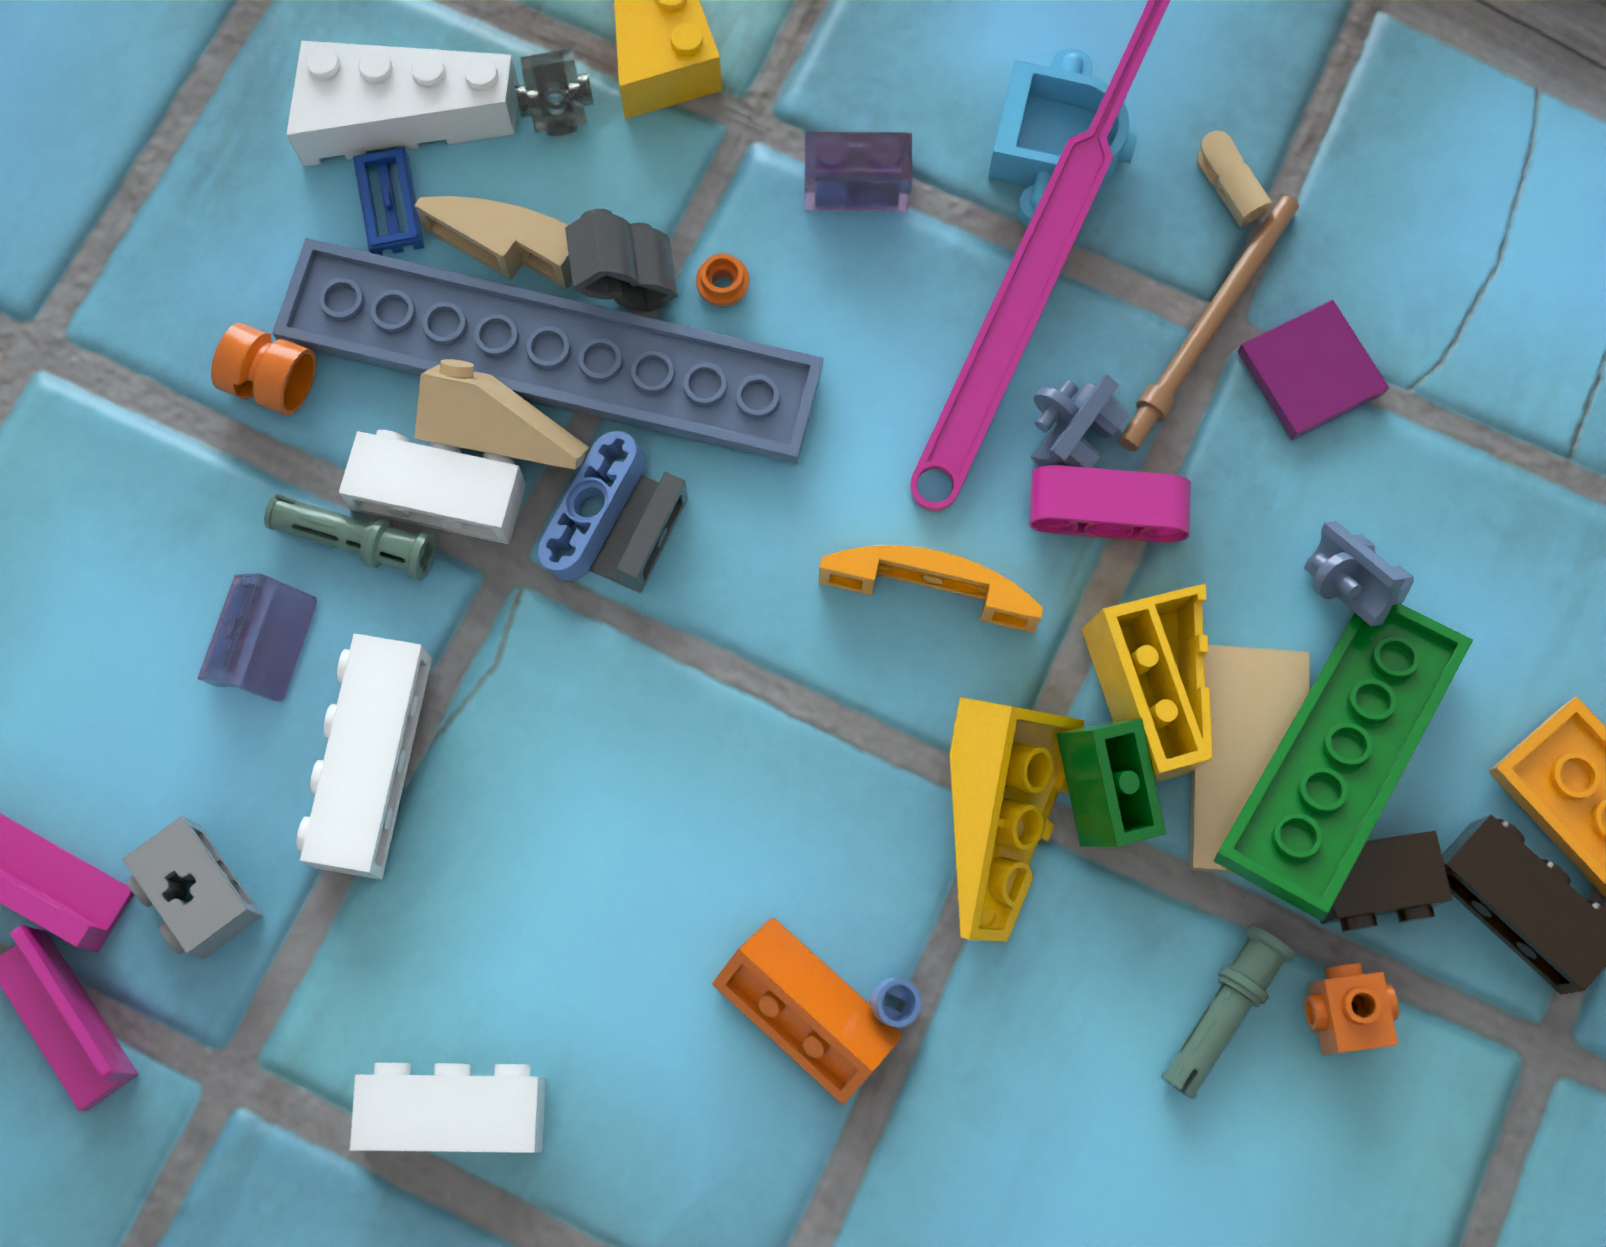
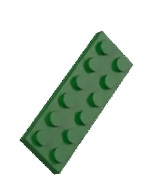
[1213,604,1473,922]

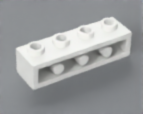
[296,633,432,880]

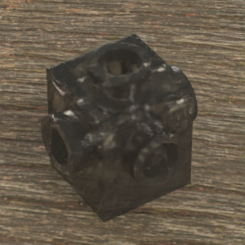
[515,48,594,136]

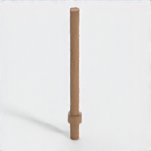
[1118,196,1299,452]

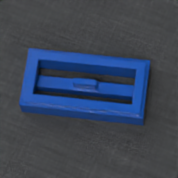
[353,146,425,256]

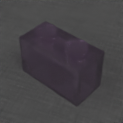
[804,131,912,211]

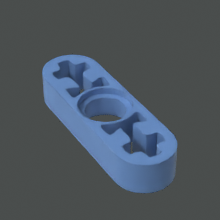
[537,431,646,581]

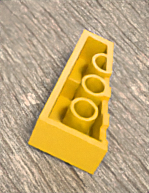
[614,0,722,119]

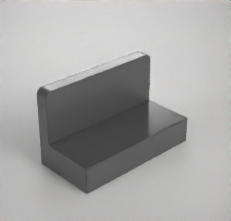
[589,472,688,593]

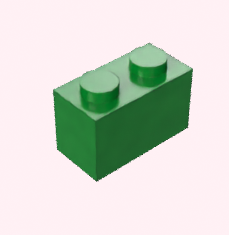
[1056,718,1166,847]

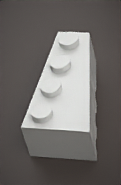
[286,41,520,167]

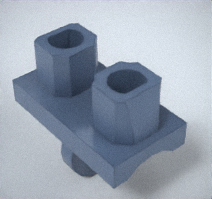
[1031,375,1130,468]
[1304,521,1414,627]

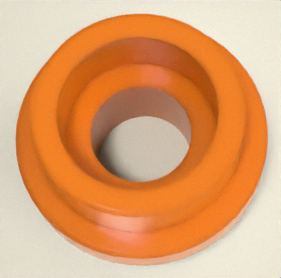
[696,254,749,307]

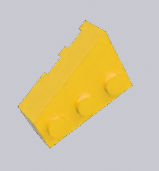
[1081,583,1213,783]

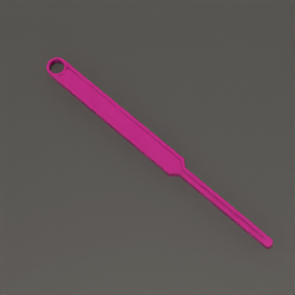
[910,0,1171,512]

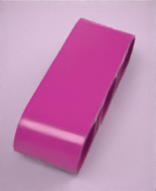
[1029,465,1191,543]

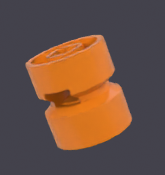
[211,323,316,415]

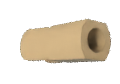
[1197,130,1272,227]

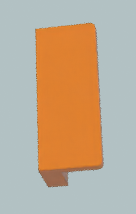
[712,918,902,1105]

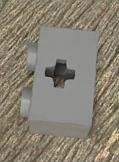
[122,816,263,959]

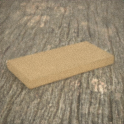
[1189,645,1310,874]

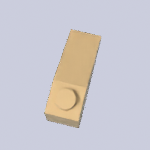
[414,359,590,470]

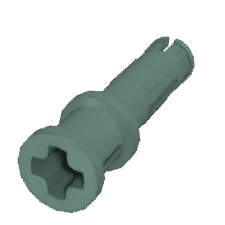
[264,494,437,581]
[1161,925,1296,1100]

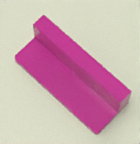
[0,813,134,952]
[0,925,139,1111]

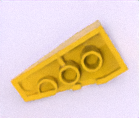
[949,697,1085,942]

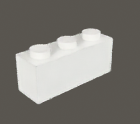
[338,430,526,545]
[350,1063,546,1153]

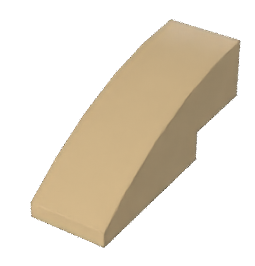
[414,196,572,290]

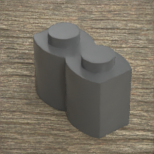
[565,209,678,311]

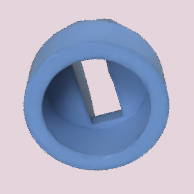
[869,978,921,1028]

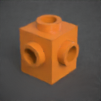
[1304,963,1399,1055]

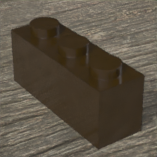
[1442,814,1606,995]

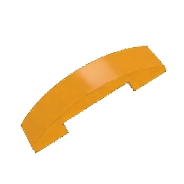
[818,545,1043,633]

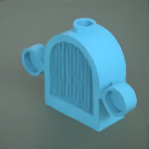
[988,48,1138,227]

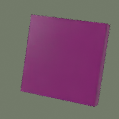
[1237,299,1389,440]

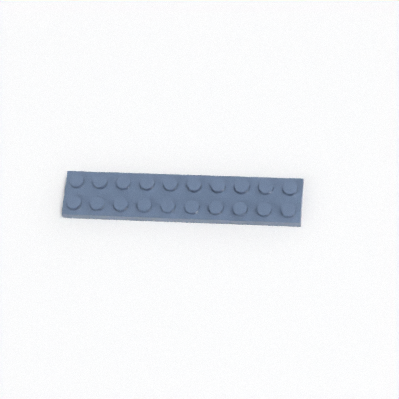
[272,238,824,464]

